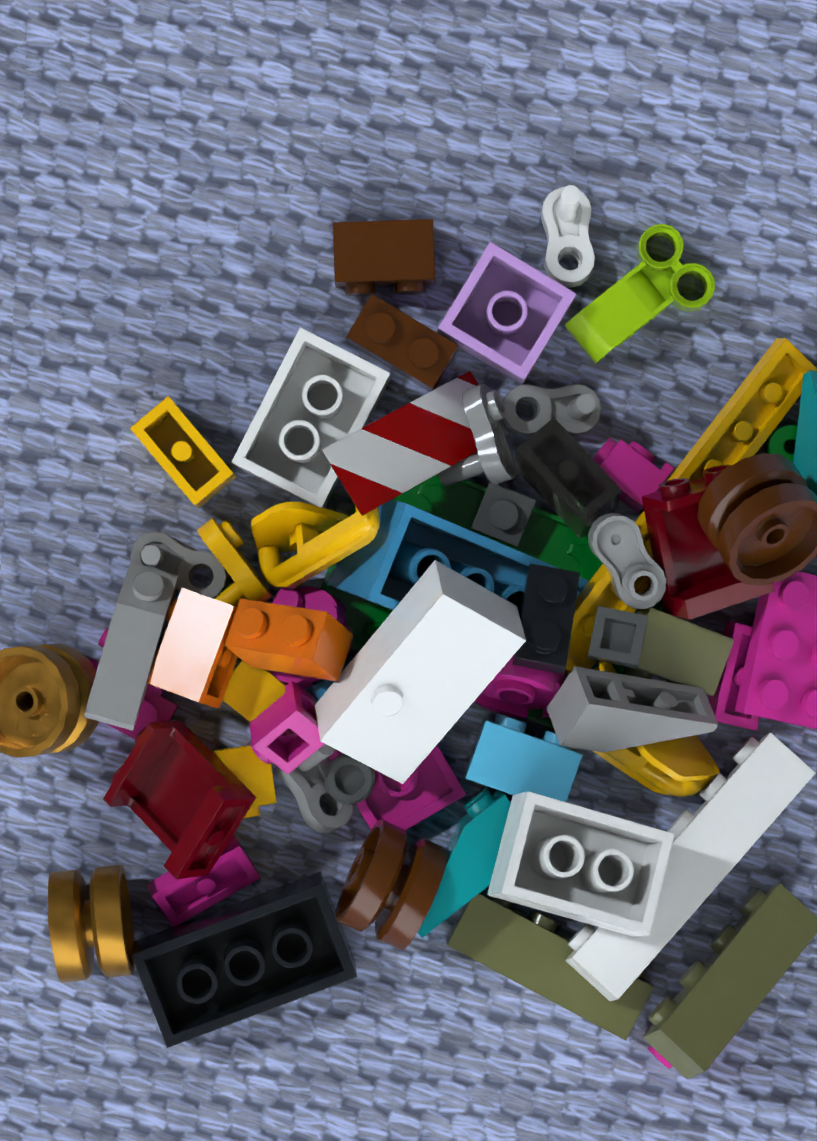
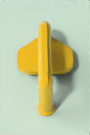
[251,502,380,589]
[592,661,720,797]

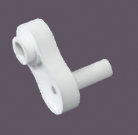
[541,185,595,288]

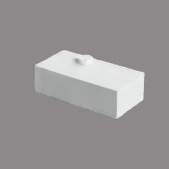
[315,560,526,784]

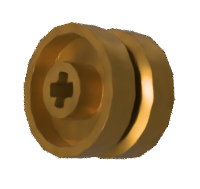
[0,643,99,758]
[48,864,135,983]

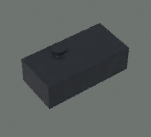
[131,872,357,1048]

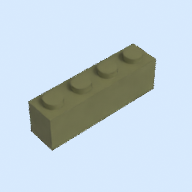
[642,883,817,1079]
[446,886,654,1041]

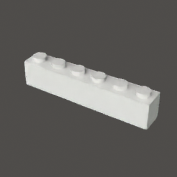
[565,732,816,1002]

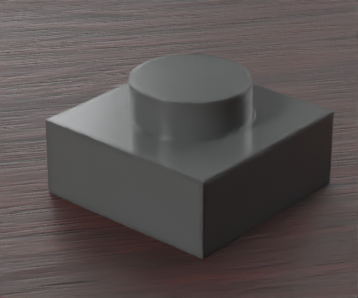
[471,482,536,547]
[587,606,648,669]

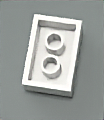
[231,327,391,508]
[487,791,675,936]

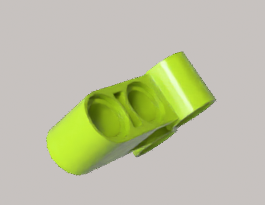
[564,224,715,364]

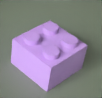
[437,242,576,385]

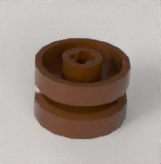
[697,453,817,585]
[335,820,448,950]

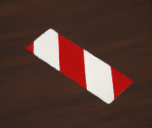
[322,371,509,516]

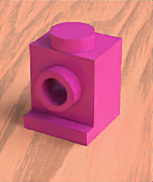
[591,437,674,514]
[249,681,325,774]

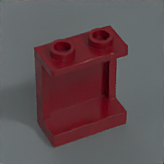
[642,465,774,620]
[103,720,256,879]

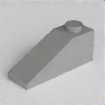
[84,562,179,731]
[547,666,718,752]

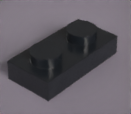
[513,563,580,674]

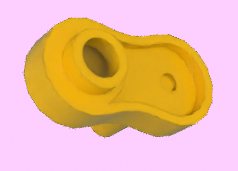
[197,517,273,606]

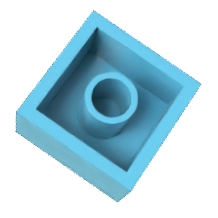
[464,713,583,802]

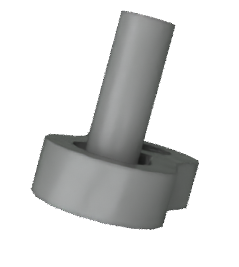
[438,384,516,487]
[502,384,602,435]
[588,513,666,609]
[130,531,227,598]
[275,744,353,833]

